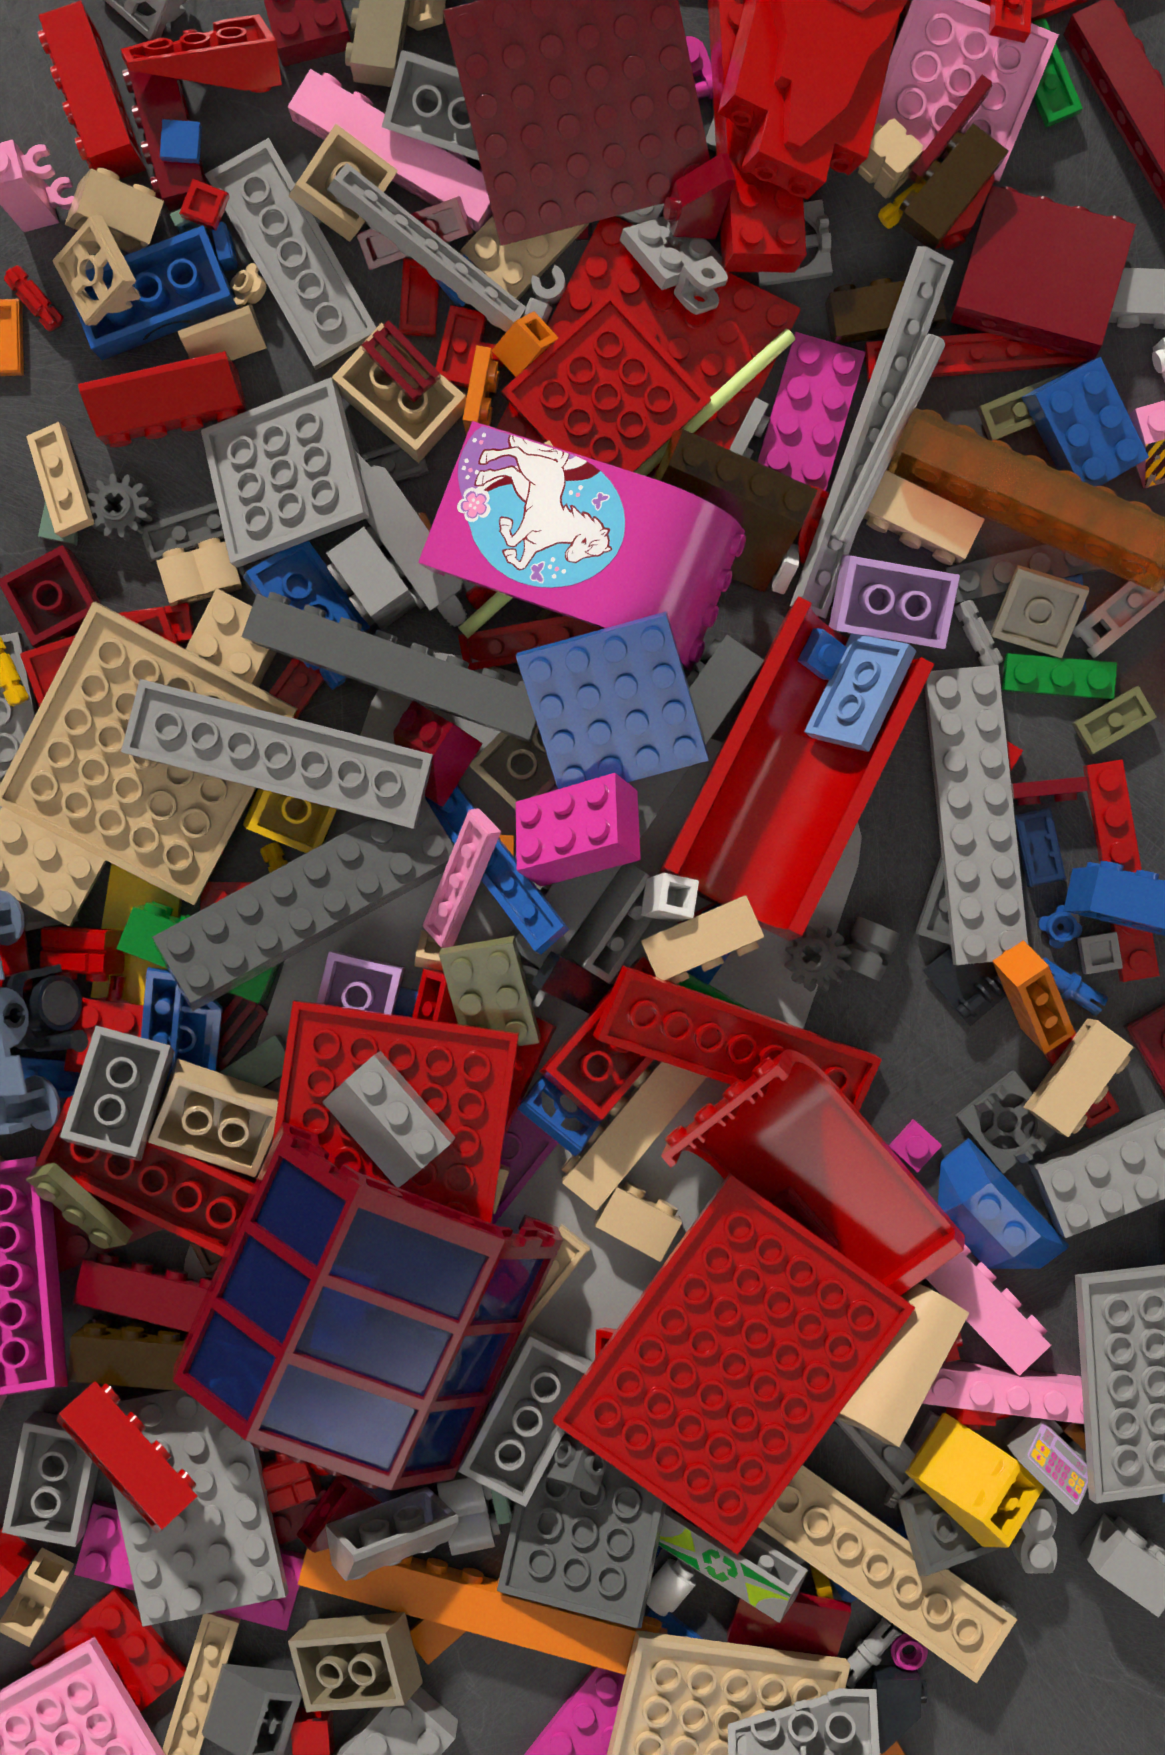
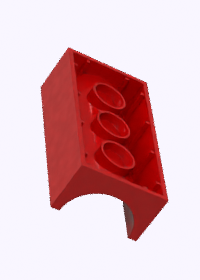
[657,596,934,941]

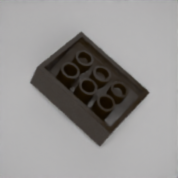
[654,429,818,592]

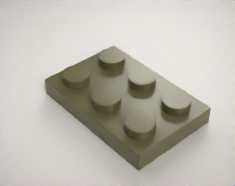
[439,936,541,1046]

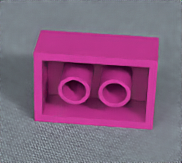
[516,773,641,887]

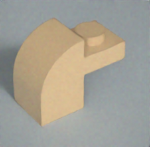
[0,1548,74,1647]

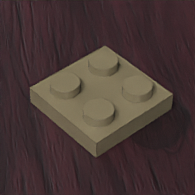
[991,565,1089,658]

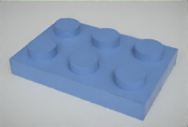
[804,633,916,752]

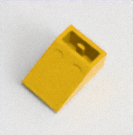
[905,1413,1044,1548]

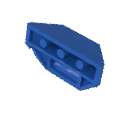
[141,967,223,1099]
[938,1138,1069,1269]

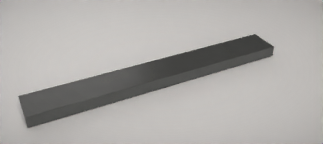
[141,443,429,564]

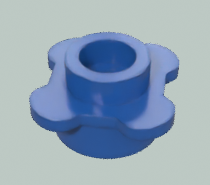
[1038,905,1082,949]

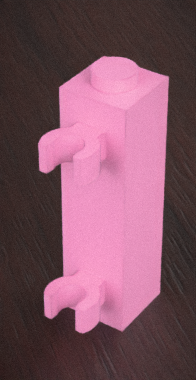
[0,140,74,232]

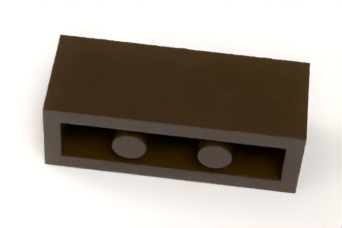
[898,123,1009,250]
[825,278,947,345]

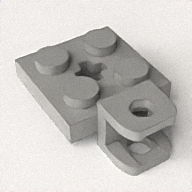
[620,216,728,315]

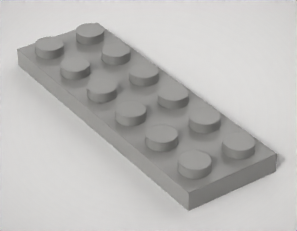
[205,138,376,370]

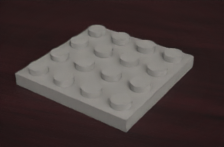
[201,377,370,568]

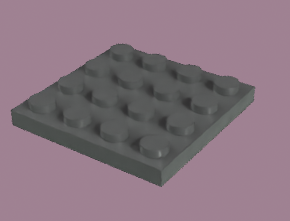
[497,1452,666,1628]

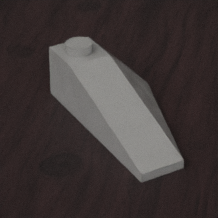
[728,1688,880,1755]

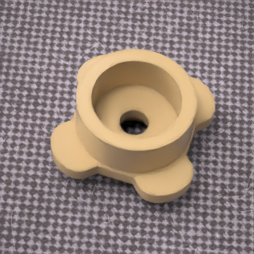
[230,263,266,306]

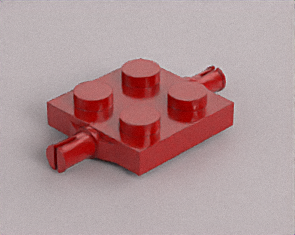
[64,975,143,1073]

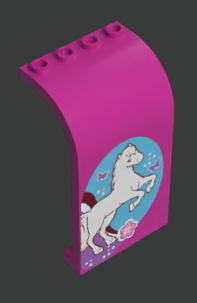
[418,421,746,671]

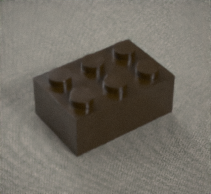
[67,1315,194,1391]

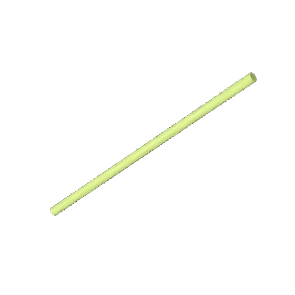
[458,328,796,638]

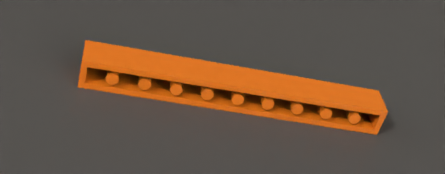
[297,1548,667,1675]

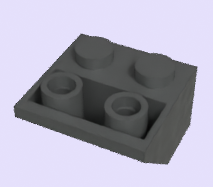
[202,1664,302,1755]

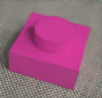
[889,1119,942,1172]

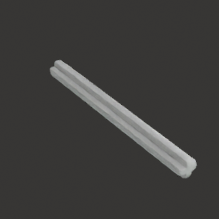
[832,334,945,544]

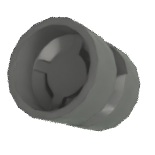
[842,916,901,982]

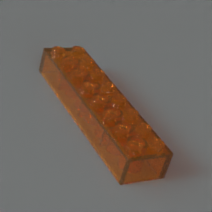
[888,408,1165,593]

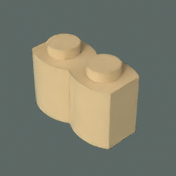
[156,538,242,607]

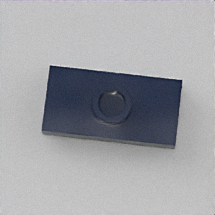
[1014,808,1066,887]

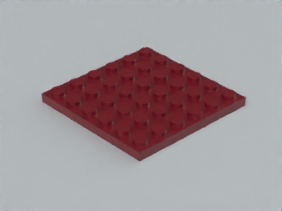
[442,0,710,246]

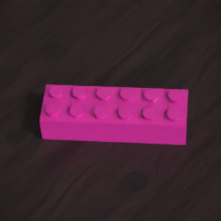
[0,1156,68,1396]

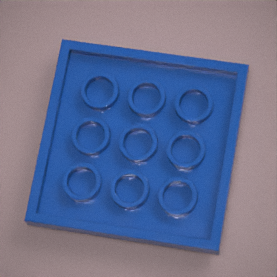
[516,611,709,789]

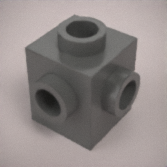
[547,1434,608,1495]

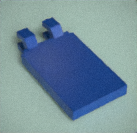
[243,541,370,690]

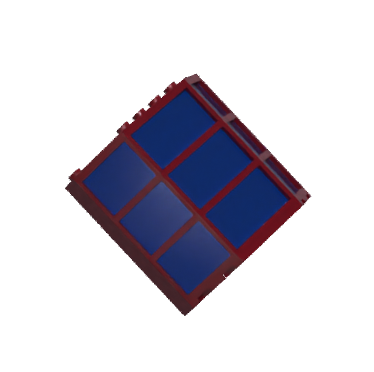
[173,1121,563,1490]

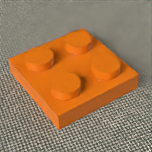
[463,345,500,436]

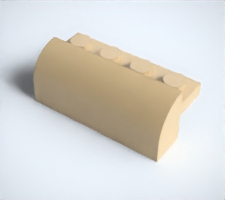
[837,1284,969,1447]

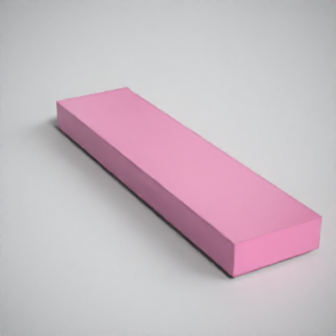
[422,808,501,948]

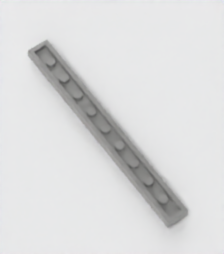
[790,246,954,619]

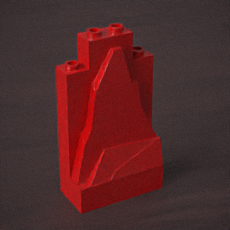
[718,0,907,199]

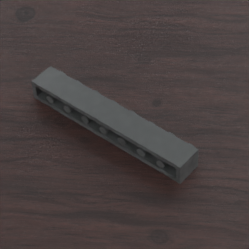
[241,592,537,743]

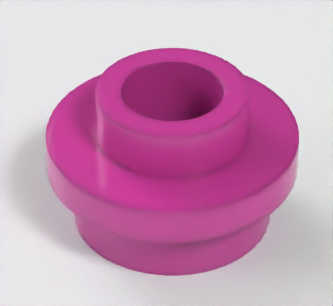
[890,1632,928,1670]

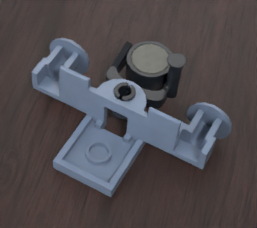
[0,890,88,1135]

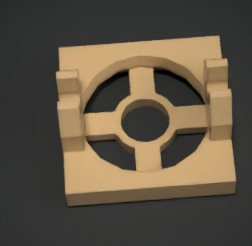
[52,215,141,325]

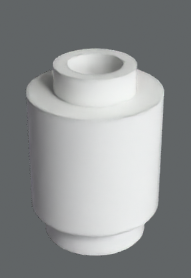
[646,1558,696,1616]

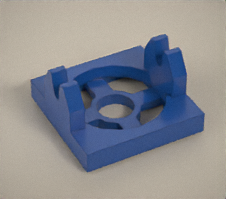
[518,1075,604,1156]

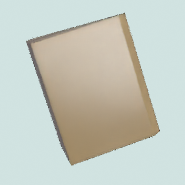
[178,304,266,360]

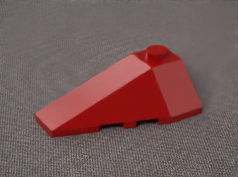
[121,14,282,93]

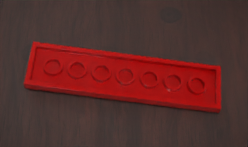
[593,966,882,1111]

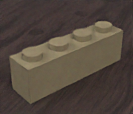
[345,0,410,87]

